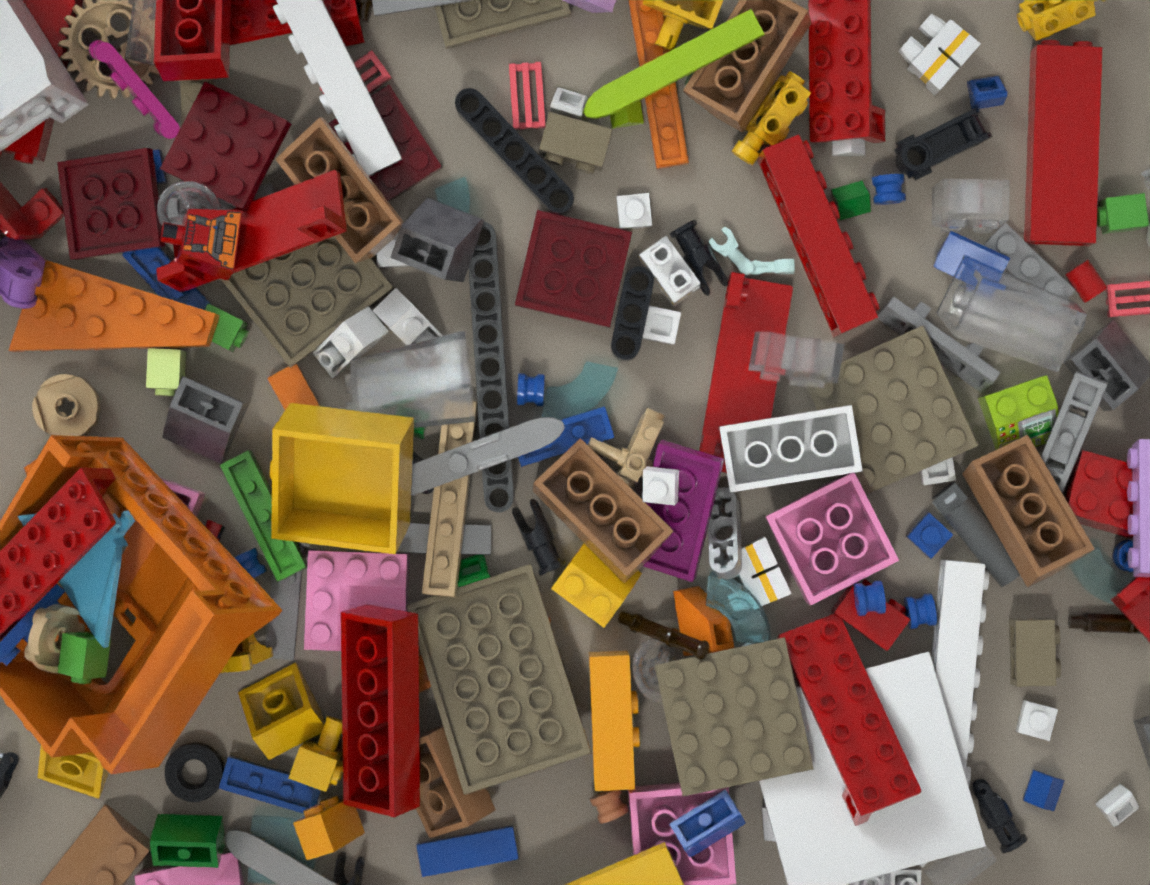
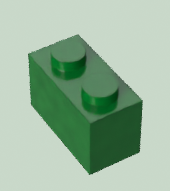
[150,814,225,868]

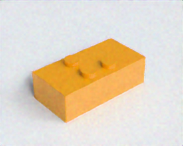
[589,650,640,791]

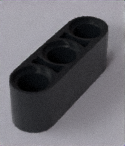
[611,266,654,362]

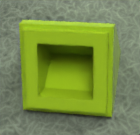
[610,100,644,129]

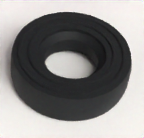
[165,742,224,802]

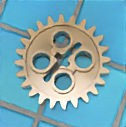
[58,0,159,100]

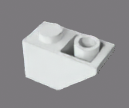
[373,288,449,364]
[313,306,389,379]

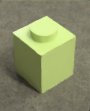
[146,348,186,396]

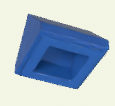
[967,76,1007,110]
[1023,769,1065,811]

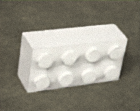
[719,405,862,492]

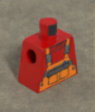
[160,209,242,280]

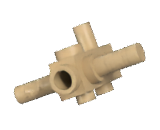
[587,408,665,487]

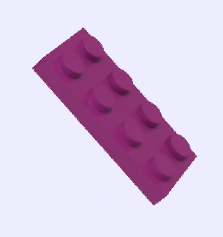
[643,440,724,582]

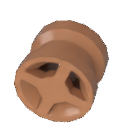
[589,790,629,824]

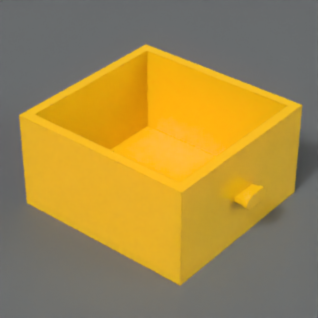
[270,403,414,555]

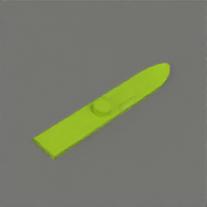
[584,9,765,119]

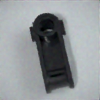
[894,107,992,181]

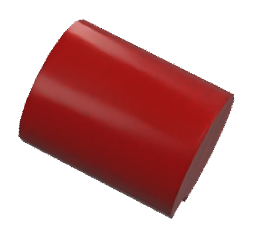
[1065,259,1108,303]

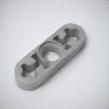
[708,487,742,580]

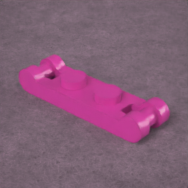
[89,40,180,139]

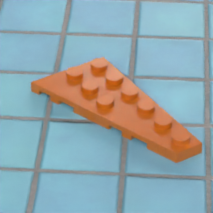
[8,259,220,352]

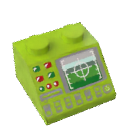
[978,375,1059,450]

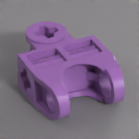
[0,237,45,309]

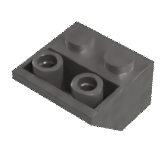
[390,198,484,282]
[1062,320,1150,411]
[162,376,249,464]

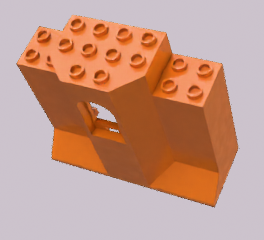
[0,435,282,774]

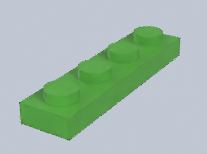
[220,450,307,582]

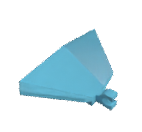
[18,510,135,648]

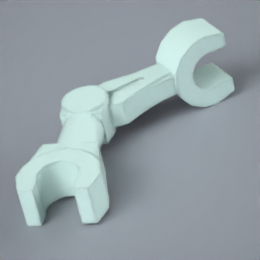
[709,227,795,276]

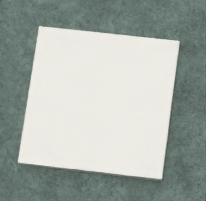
[759,652,986,885]

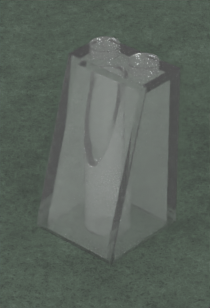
[936,255,1087,372]
[345,331,475,428]

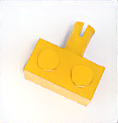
[643,0,723,51]
[288,716,343,792]

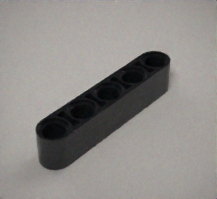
[455,88,574,216]

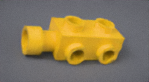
[1017,0,1106,41]
[731,71,811,166]

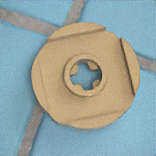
[32,374,100,436]
[24,604,85,673]

